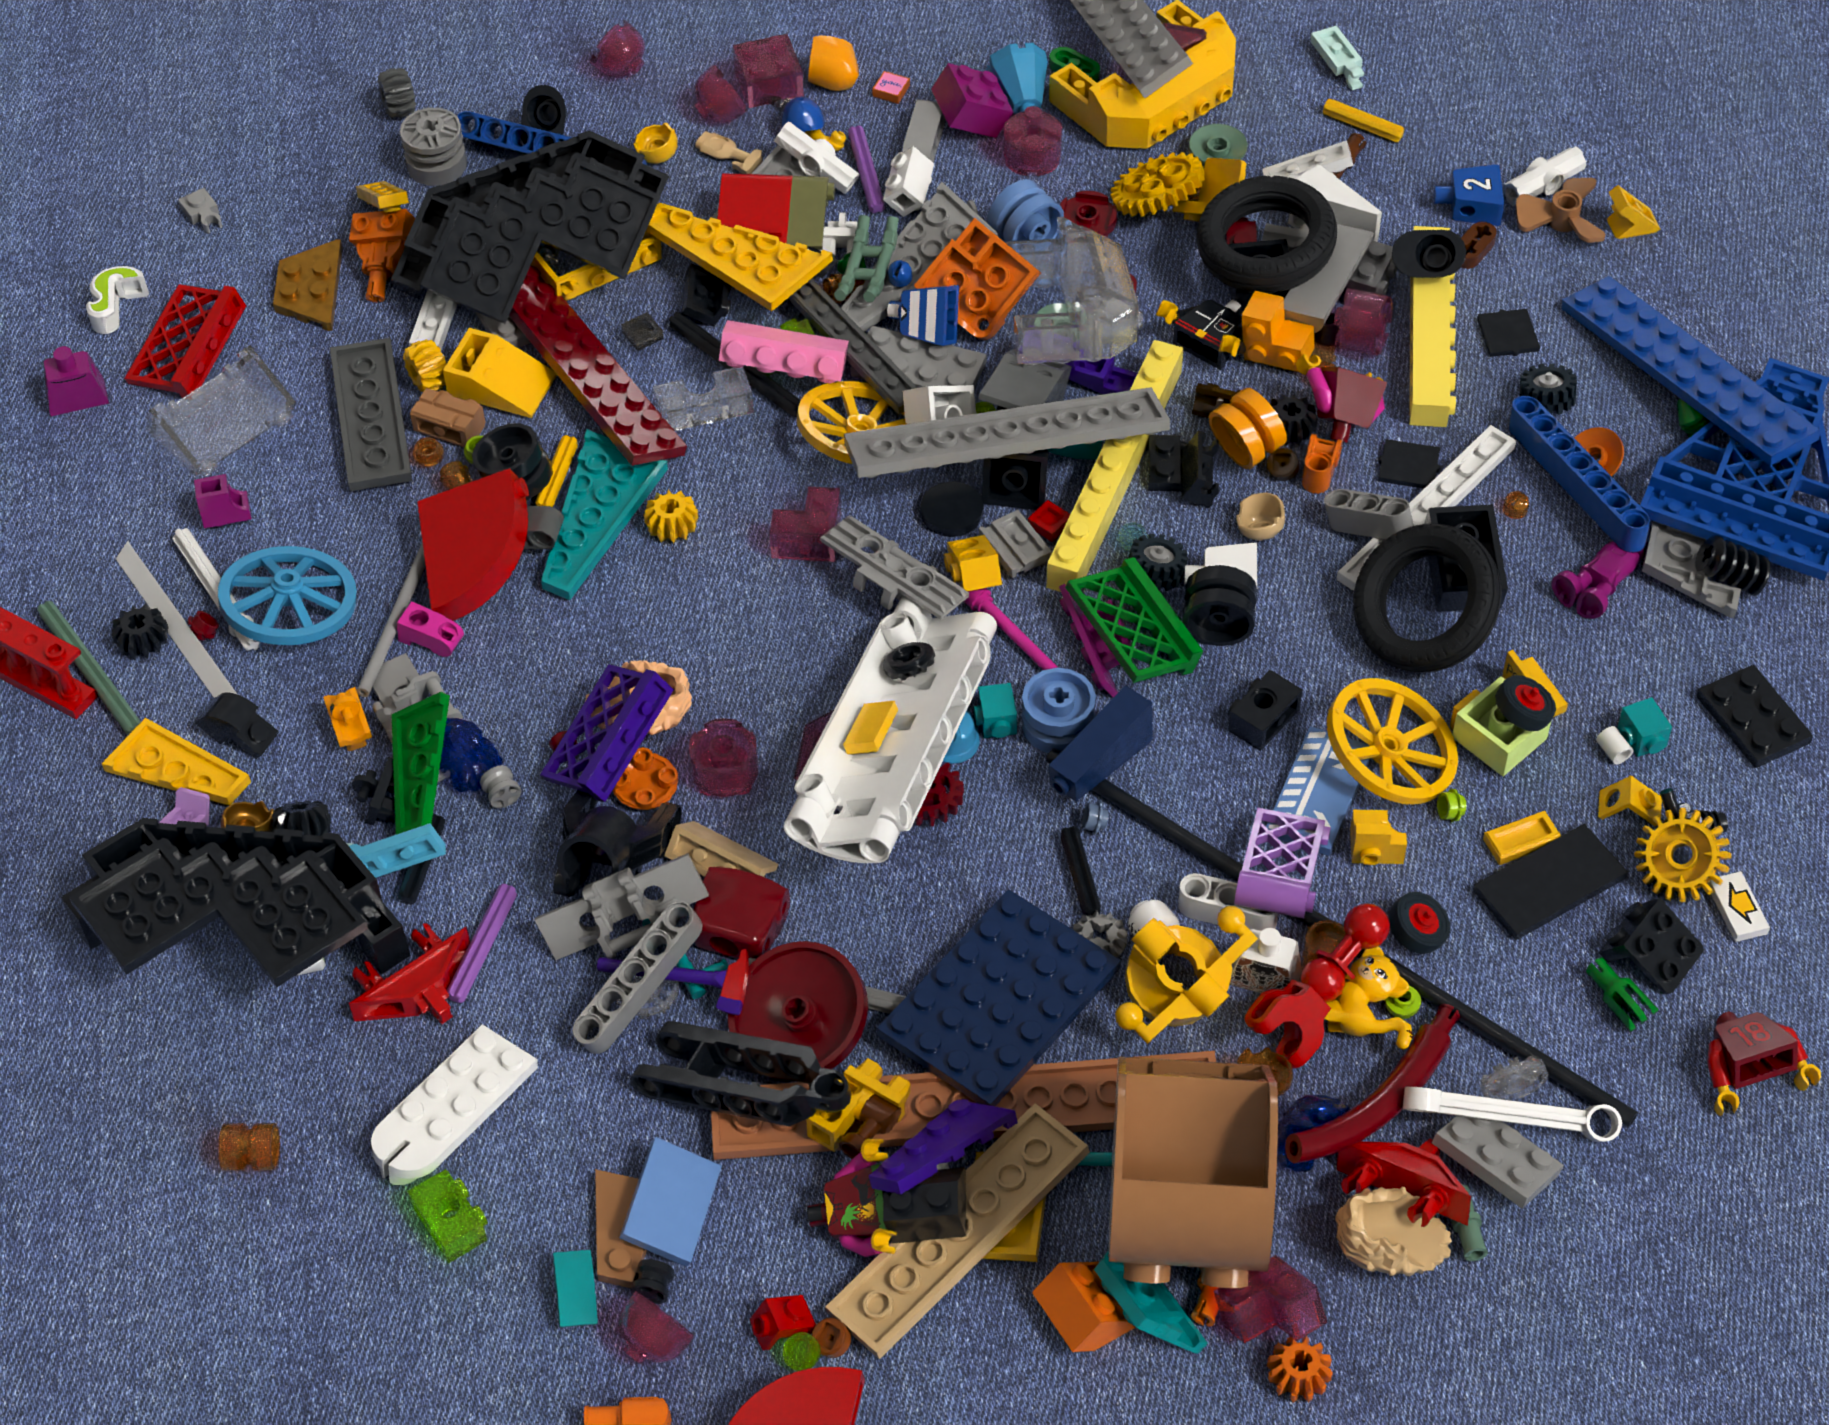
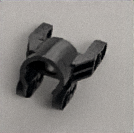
[553,790,682,897]

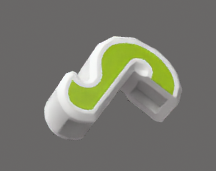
[86,266,149,334]

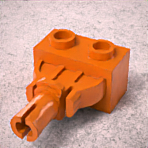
[349,208,415,303]

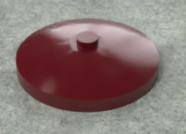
[728,941,868,1081]

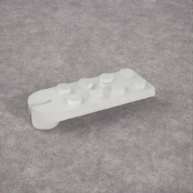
[371,1024,538,1185]

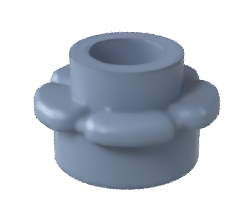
[1082,801,1108,834]

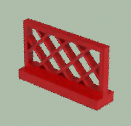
[124,284,246,401]

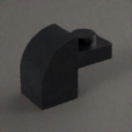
[195,692,279,759]

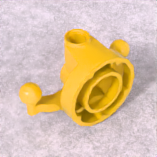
[1115,906,1258,1044]

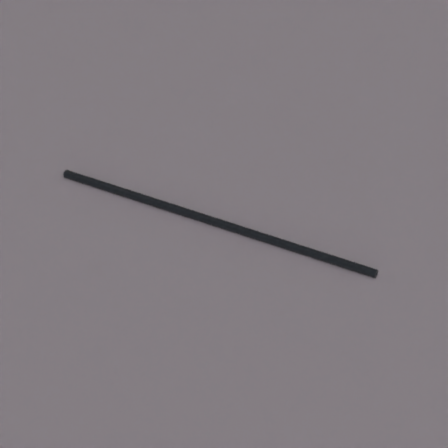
[1046,748,1638,1128]

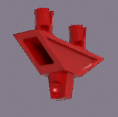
[349,923,470,1024]
[1337,1138,1471,1227]

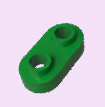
[1049,47,1100,82]

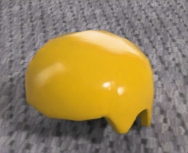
[633,123,678,164]

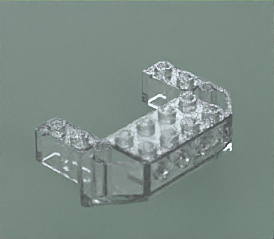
[1005,217,1143,365]

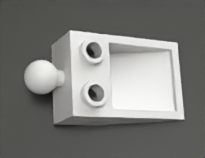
[1286,164,1382,242]

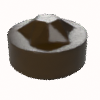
[1267,448,1300,481]

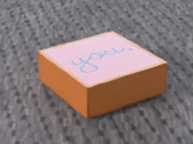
[872,71,910,104]

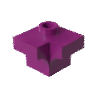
[194,474,252,528]

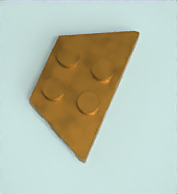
[273,239,343,331]

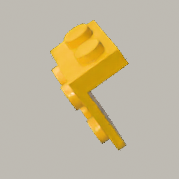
[1173,158,1246,222]

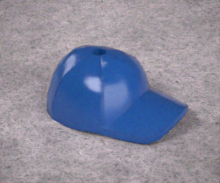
[781,96,825,132]

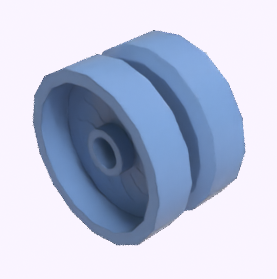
[987,179,1064,257]
[1022,668,1096,753]

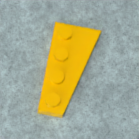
[102,718,251,806]

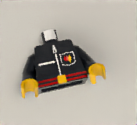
[1156,300,1246,370]

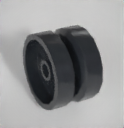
[472,423,553,500]
[1182,565,1257,646]

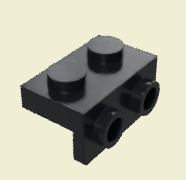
[681,263,732,326]

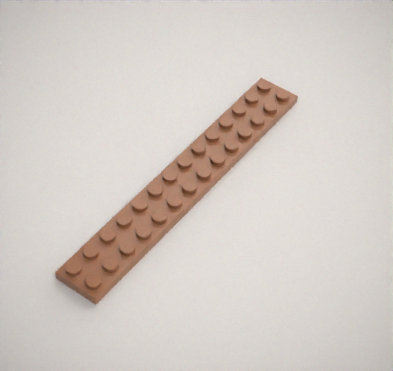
[711,1051,1216,1160]

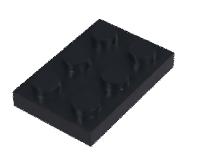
[1696,664,1813,768]

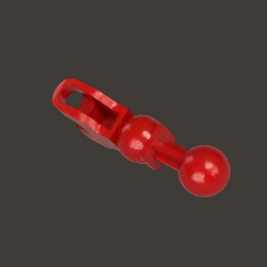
[1245,903,1390,1068]

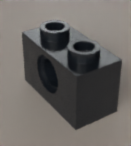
[1228,670,1303,751]

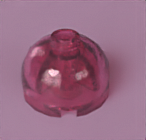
[590,20,645,78]
[694,64,748,124]
[617,1291,694,1364]

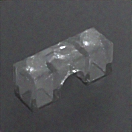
[653,367,754,431]

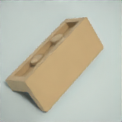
[664,821,779,877]

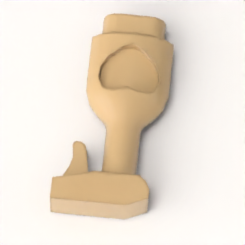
[695,131,763,174]

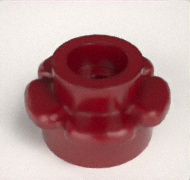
[187,611,219,640]

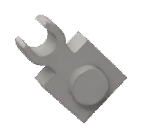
[178,188,223,234]

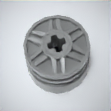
[400,108,467,186]

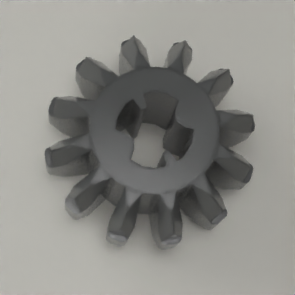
[378,68,416,118]

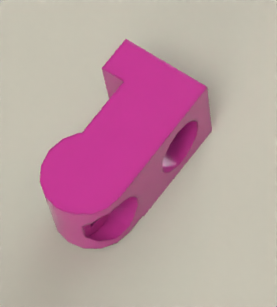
[397,601,464,657]

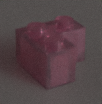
[770,486,841,562]
[1213,1255,1328,1343]

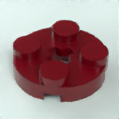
[1060,191,1117,243]

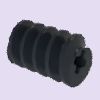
[1695,535,1770,596]

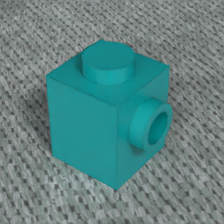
[973,683,1017,738]
[1617,697,1672,757]

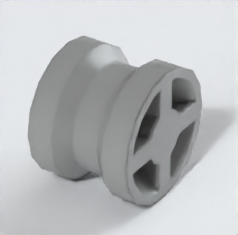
[480,765,522,808]

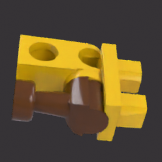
[806,1058,911,1159]

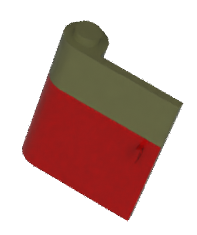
[717,173,835,250]

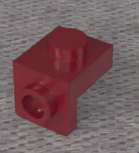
[1226,217,1257,244]

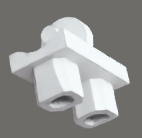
[819,212,870,258]

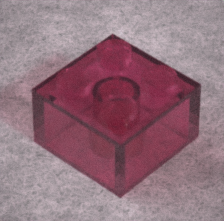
[733,34,804,108]

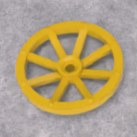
[796,381,907,464]
[1327,678,1458,804]

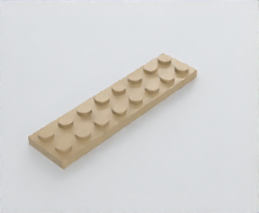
[825,1103,1090,1359]

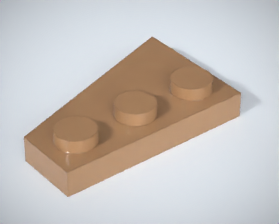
[595,1169,647,1288]

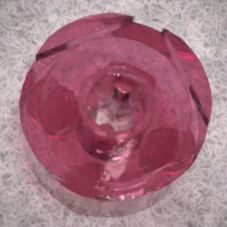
[1004,106,1062,176]
[1334,288,1393,355]
[689,718,759,797]

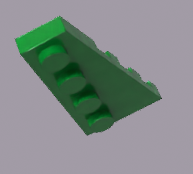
[391,692,450,835]

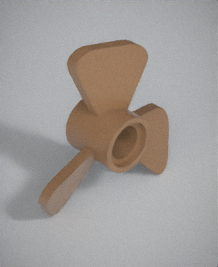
[1515,178,1606,243]

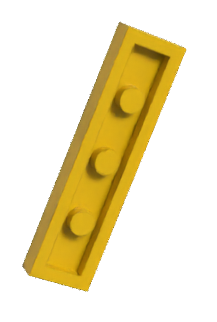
[356,181,409,212]

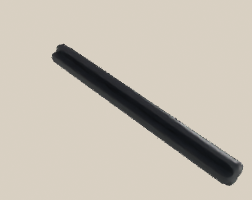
[669,312,801,417]

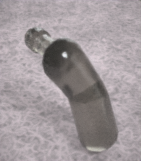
[759,92,791,112]

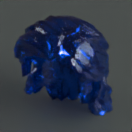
[439,718,503,792]
[1277,1095,1350,1173]

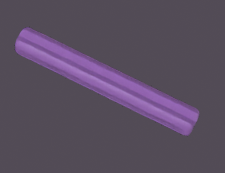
[848,125,885,214]
[447,883,517,1003]

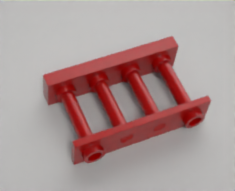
[0,607,98,720]

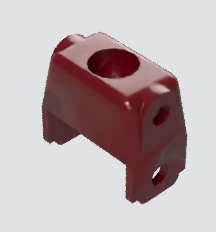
[693,867,790,959]

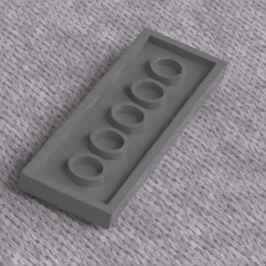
[330,338,413,491]

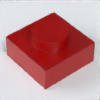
[1028,500,1070,542]

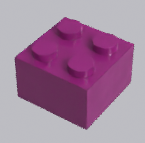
[931,63,1013,138]

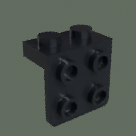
[1599,898,1704,995]

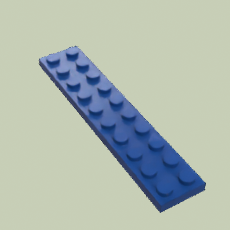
[1561,276,1820,466]

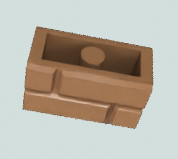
[410,388,486,447]

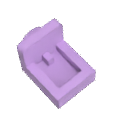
[159,787,210,825]

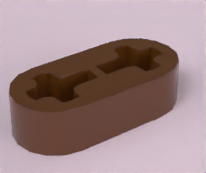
[1461,222,1497,269]

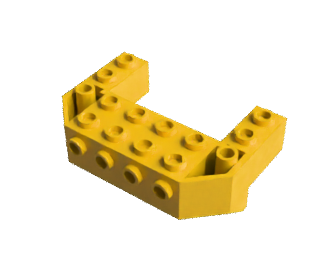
[1049,0,1236,149]

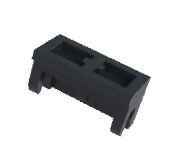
[1181,430,1219,508]

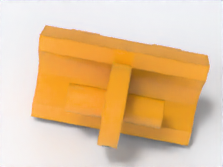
[323,687,372,751]

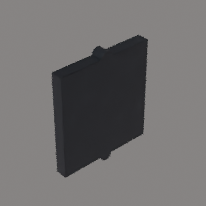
[1477,309,1540,357]
[1378,439,1440,489]

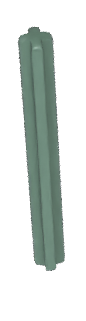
[37,601,141,735]

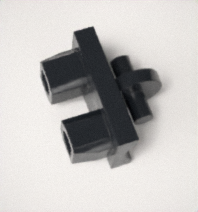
[351,757,395,826]

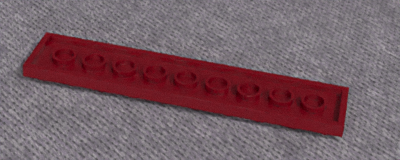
[509,266,687,466]

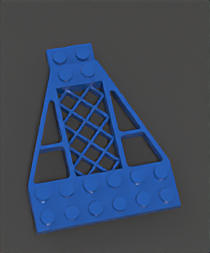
[1640,358,1829,581]

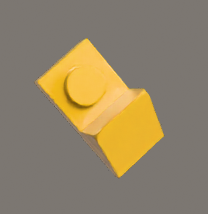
[1607,185,1660,239]

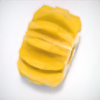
[403,339,447,392]
[644,489,698,544]

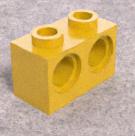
[943,535,1002,592]

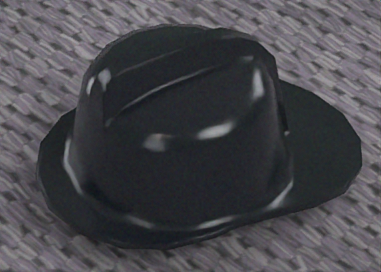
[521,85,568,146]
[1392,229,1466,278]

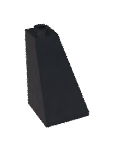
[982,405,1048,510]

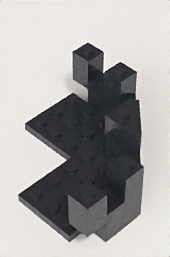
[391,130,669,324]
[61,818,411,987]

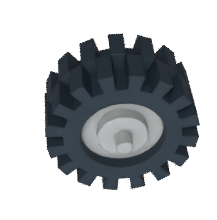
[1519,363,1577,415]
[1128,534,1188,591]

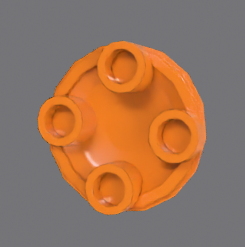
[613,747,678,810]

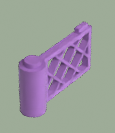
[1234,807,1331,919]

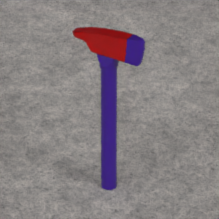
[597,949,749,1015]

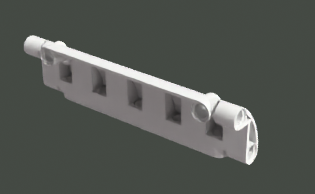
[783,595,997,863]

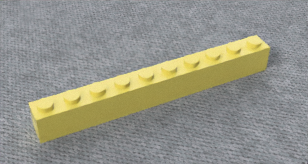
[1046,340,1183,592]

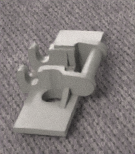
[820,515,969,620]
[364,653,472,782]
[534,853,709,960]

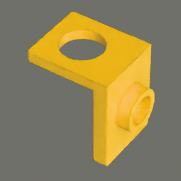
[1598,776,1662,826]

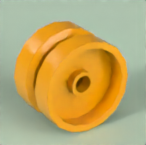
[1208,388,1287,469]

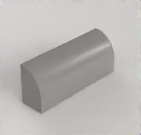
[1284,224,1374,333]

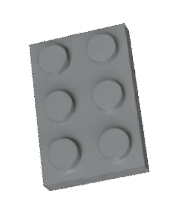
[1432,1116,1564,1209]

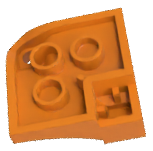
[914,218,1041,340]

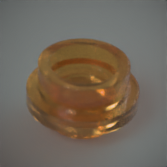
[412,437,444,467]

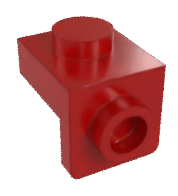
[750,1295,816,1351]

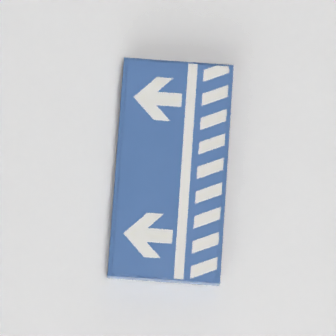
[1266,726,1371,856]

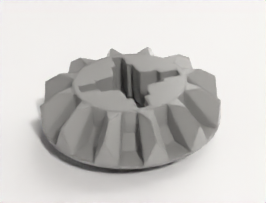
[1073,910,1128,957]

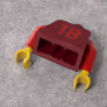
[1707,1011,1821,1116]

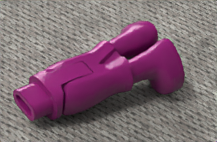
[1551,540,1648,619]

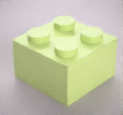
[1452,676,1551,777]

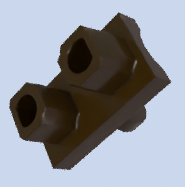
[1192,383,1241,418]

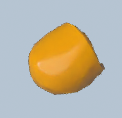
[808,35,859,91]

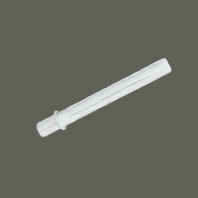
[173,528,261,651]

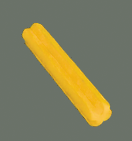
[1323,99,1404,143]
[535,435,578,507]

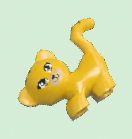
[1325,947,1413,1050]

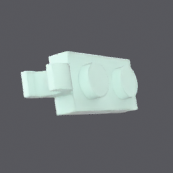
[1311,26,1364,91]

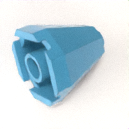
[986,43,1048,118]

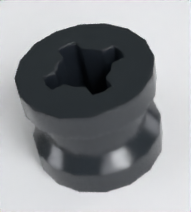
[631,1259,675,1304]

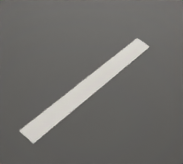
[116,541,238,698]

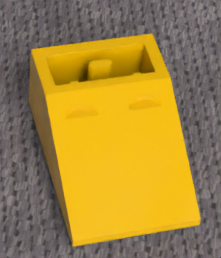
[443,328,557,418]

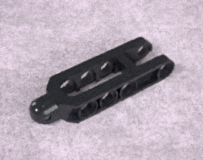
[630,1021,852,1127]

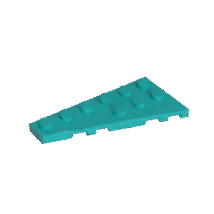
[541,429,668,600]

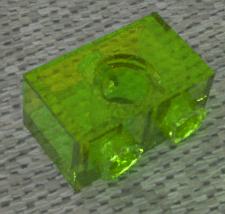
[407,1169,488,1263]

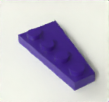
[869,1099,1018,1194]

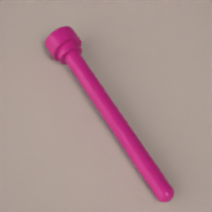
[964,588,1059,670]

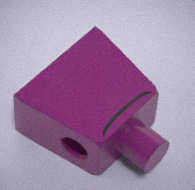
[43,346,109,416]

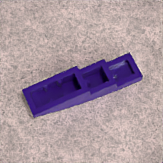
[1017,324,1138,394]

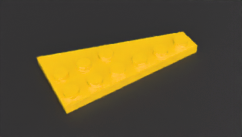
[646,203,833,312]

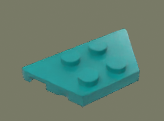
[1094,1249,1208,1354]

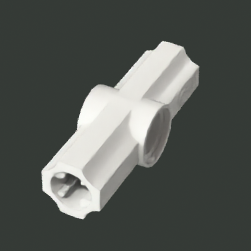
[774,121,860,194]
[1503,146,1587,207]

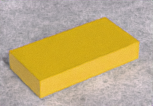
[843,701,898,754]
[1483,811,1561,865]

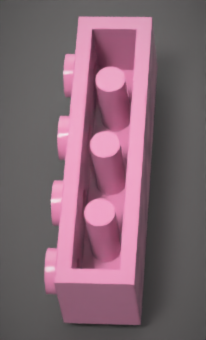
[719,320,849,383]

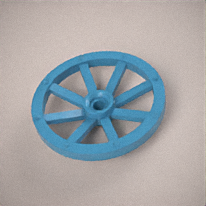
[218,546,357,645]

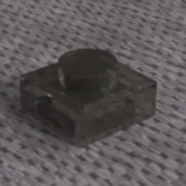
[621,312,664,351]

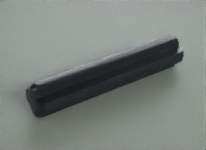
[398,814,445,905]
[1060,826,1101,916]

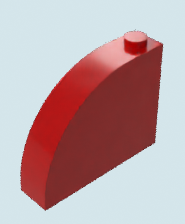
[417,468,529,621]
[728,1367,865,1425]

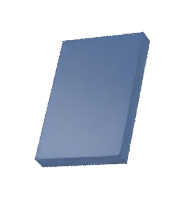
[619,1137,722,1267]

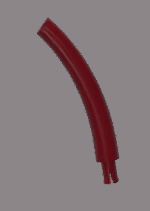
[1285,1004,1460,1163]

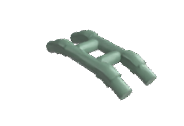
[834,215,899,303]

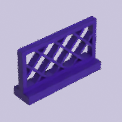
[540,664,674,802]

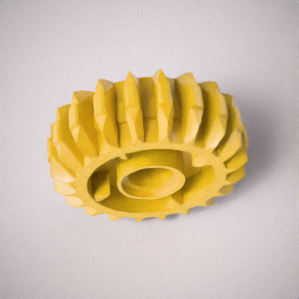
[1634,808,1732,903]

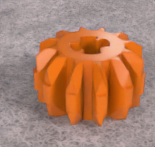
[1267,1335,1333,1403]

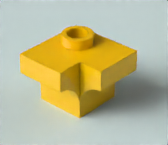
[1350,809,1407,865]

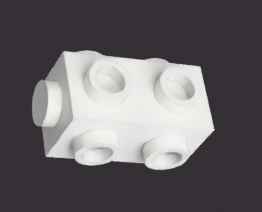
[883,146,934,217]

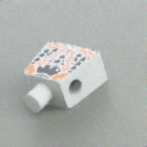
[1229,928,1302,993]

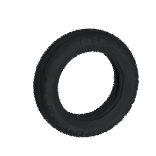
[1197,176,1337,293]
[1353,524,1502,672]

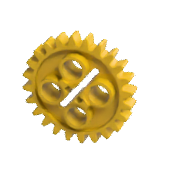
[1110,152,1205,217]

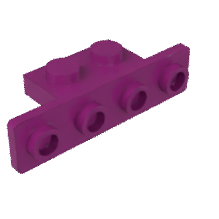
[1059,583,1132,697]

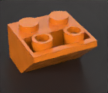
[1032,1262,1136,1352]

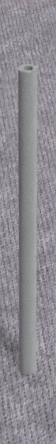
[357,542,426,697]

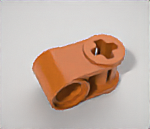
[1302,433,1343,494]

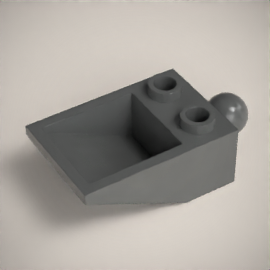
[978,348,1072,409]

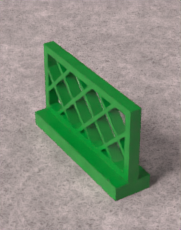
[1065,557,1203,683]

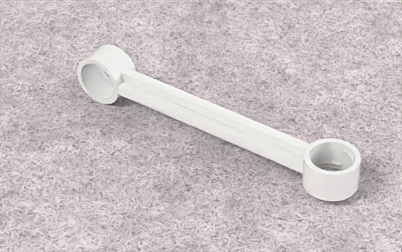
[1403,1086,1622,1142]

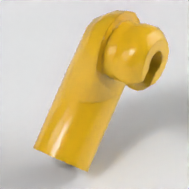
[805,129,846,151]

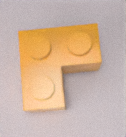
[1242,291,1315,372]

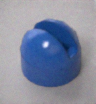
[888,260,913,287]

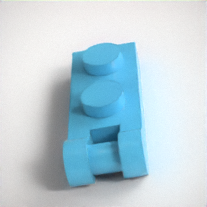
[349,823,446,878]

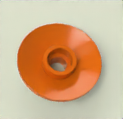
[1575,427,1624,477]

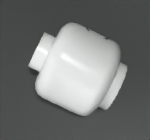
[1128,900,1180,937]

